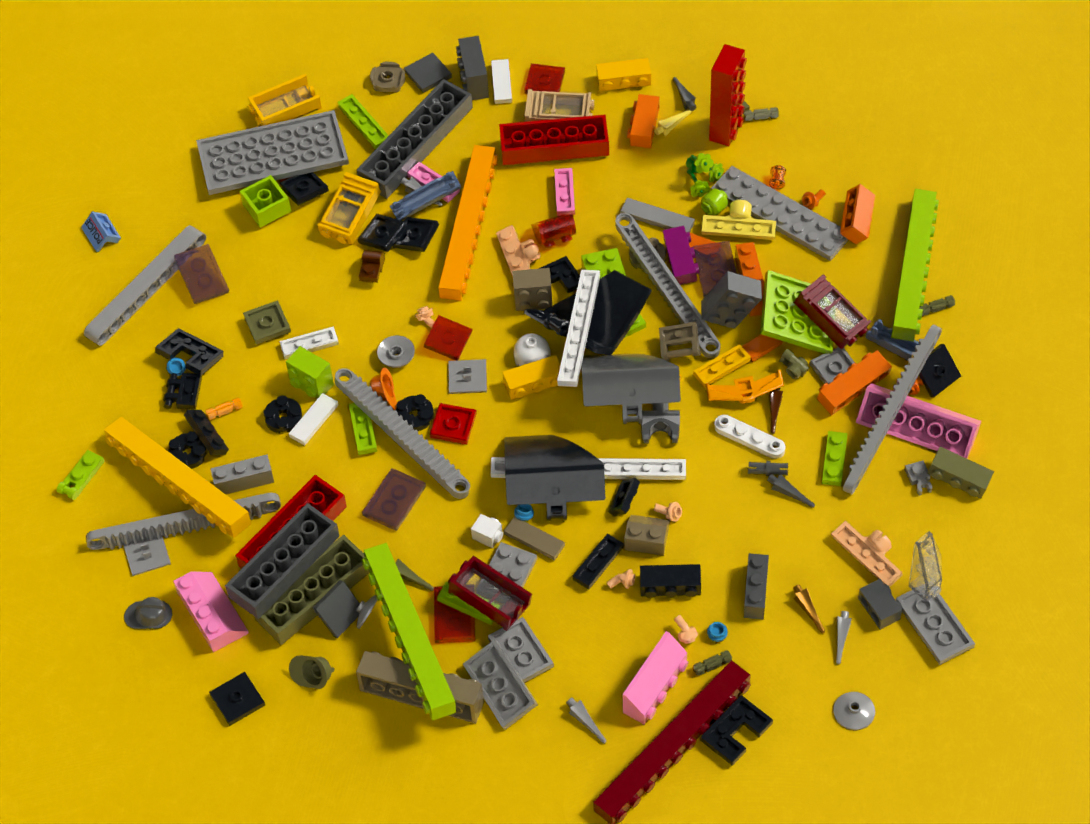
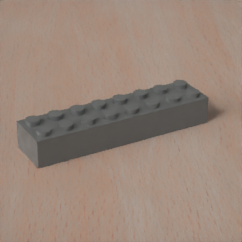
[357,79,473,199]

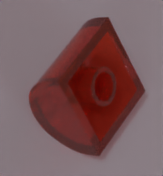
[531,214,576,248]

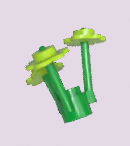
[686,153,724,197]

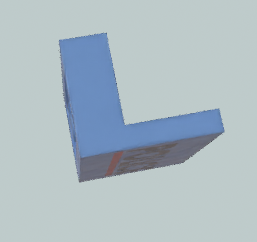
[81,211,121,252]

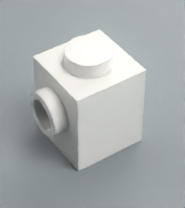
[471,514,503,548]

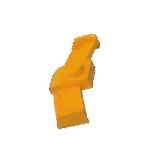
[706,369,784,404]

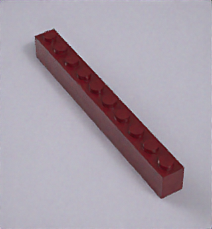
[593,660,751,824]

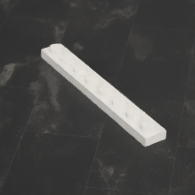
[557,270,600,387]

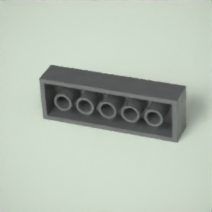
[225,503,339,619]

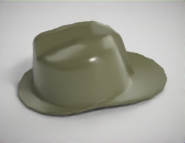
[289,655,335,689]

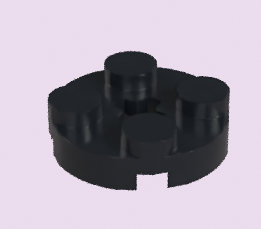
[396,394,434,431]
[263,395,302,433]
[168,431,208,469]

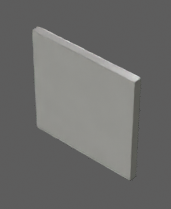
[449,359,487,394]
[123,535,171,576]

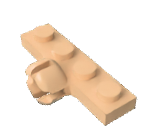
[496,225,541,276]
[831,521,902,587]

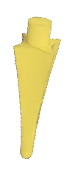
[654,109,692,137]

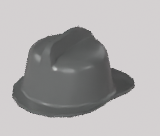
[124,597,172,629]

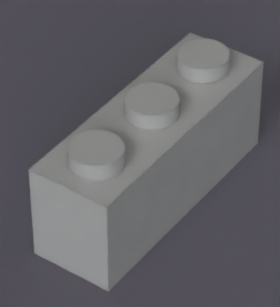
[210,455,274,494]

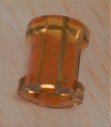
[769,165,786,189]

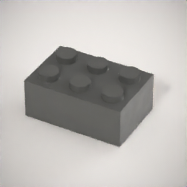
[456,36,489,100]
[701,271,762,329]

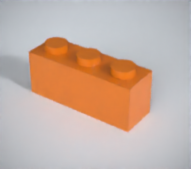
[627,94,660,148]
[840,184,875,245]

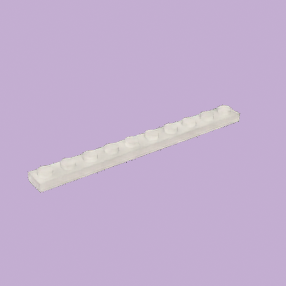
[491,457,686,480]

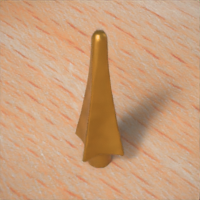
[793,585,825,633]

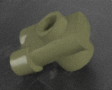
[779,348,809,380]

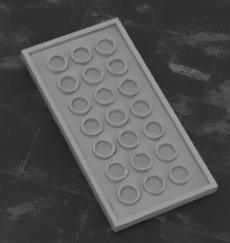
[196,110,349,195]

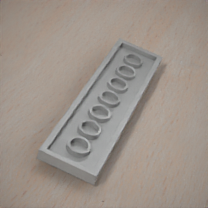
[711,166,849,261]

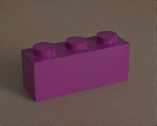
[663,225,700,285]

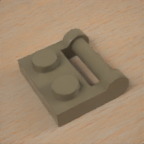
[659,322,701,361]

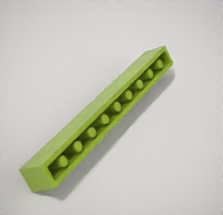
[891,189,939,342]
[362,543,456,721]

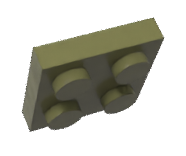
[243,300,291,345]

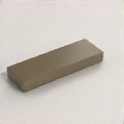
[504,516,565,561]

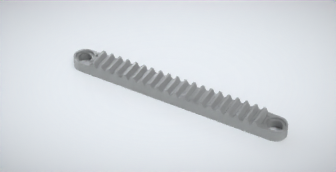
[615,213,721,358]
[843,324,942,495]
[334,368,470,499]
[86,493,281,550]

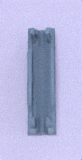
[390,171,462,221]
[865,319,934,361]

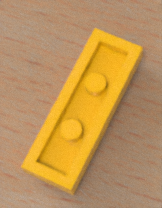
[693,344,751,388]

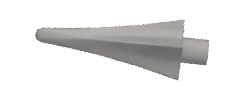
[400,177,443,206]
[836,611,852,664]
[566,698,607,743]

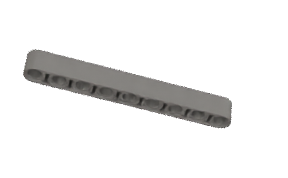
[84,225,206,346]

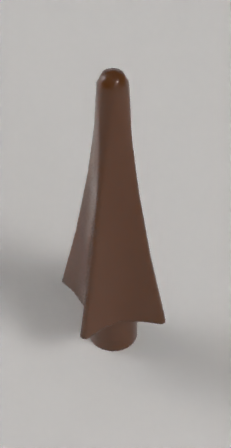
[769,387,783,434]

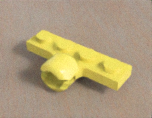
[701,200,776,240]

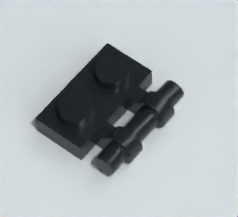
[163,373,202,409]

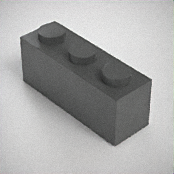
[744,553,769,620]

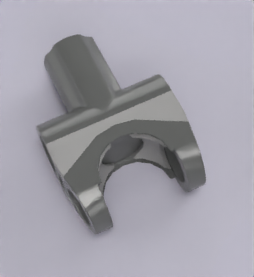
[641,403,680,444]

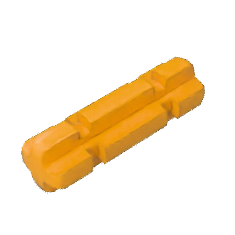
[205,398,243,420]

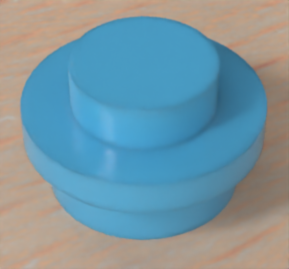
[167,358,186,376]
[514,504,534,521]
[707,622,728,642]

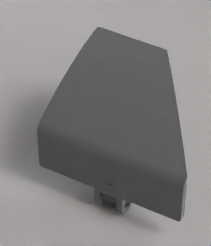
[581,354,681,424]

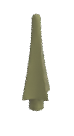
[396,559,434,591]

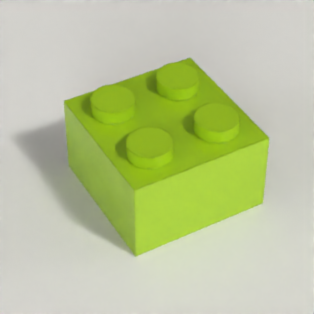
[240,175,291,228]
[581,248,626,279]
[286,346,334,399]

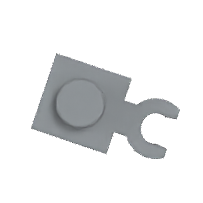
[904,461,932,496]

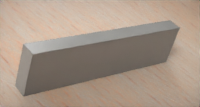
[620,198,695,232]

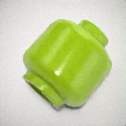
[701,189,728,216]

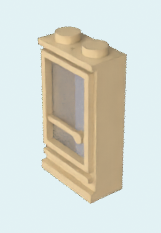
[524,89,595,122]

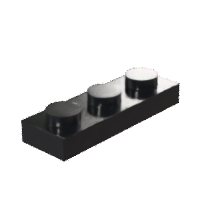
[184,410,229,455]
[573,533,624,590]

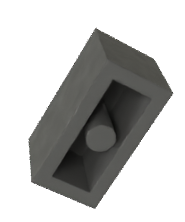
[858,579,903,630]

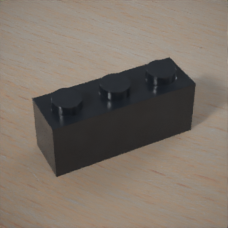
[640,564,701,598]

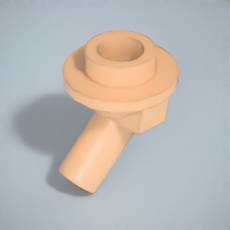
[415,306,438,330]
[653,502,682,522]
[607,569,635,589]
[674,615,698,644]

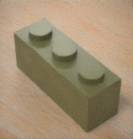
[927,446,994,499]

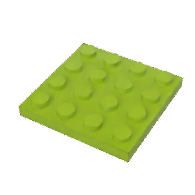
[760,270,835,354]

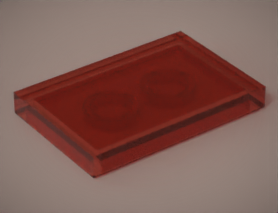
[434,585,476,643]

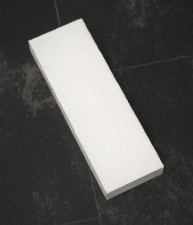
[491,59,512,104]
[279,326,339,359]
[289,393,338,446]

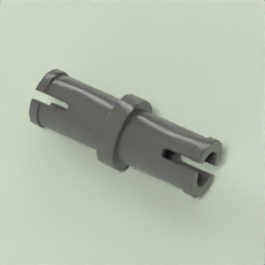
[748,461,788,476]

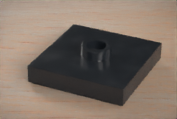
[279,172,329,205]
[357,214,407,252]
[393,217,439,252]
[919,344,961,397]
[209,672,265,726]

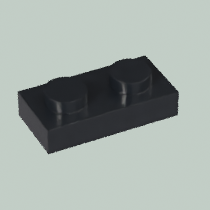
[608,478,640,516]

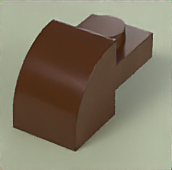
[359,250,385,283]

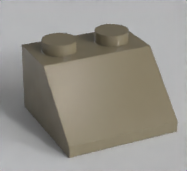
[624,515,670,556]

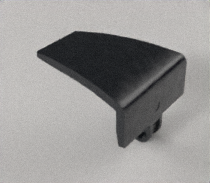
[524,270,652,355]
[504,435,606,521]

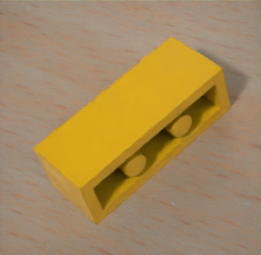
[596,58,651,91]
[503,355,561,400]

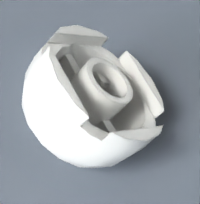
[513,333,551,366]

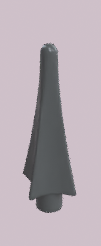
[673,77,696,111]
[767,474,815,507]

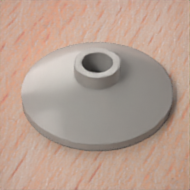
[377,335,415,368]
[356,595,377,629]
[833,692,875,730]

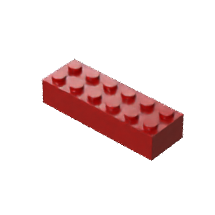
[709,44,747,147]
[499,114,609,165]
[235,475,347,569]

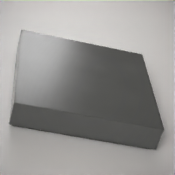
[404,53,452,93]
[313,580,360,638]

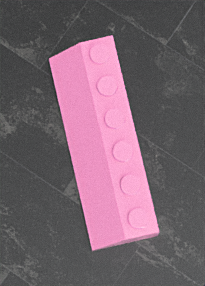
[856,383,981,459]

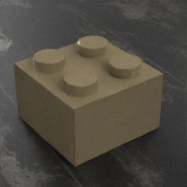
[512,268,552,311]

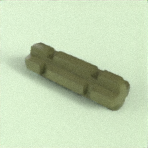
[744,107,779,121]
[919,295,955,316]
[693,650,732,676]

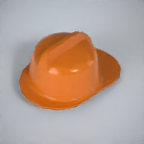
[370,368,397,410]

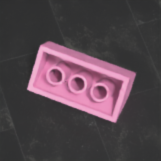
[173,572,249,652]
[623,631,688,724]

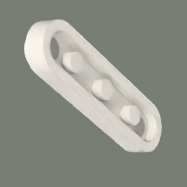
[715,415,785,459]

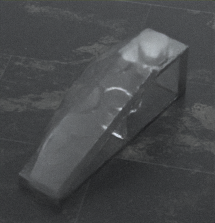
[909,531,942,602]

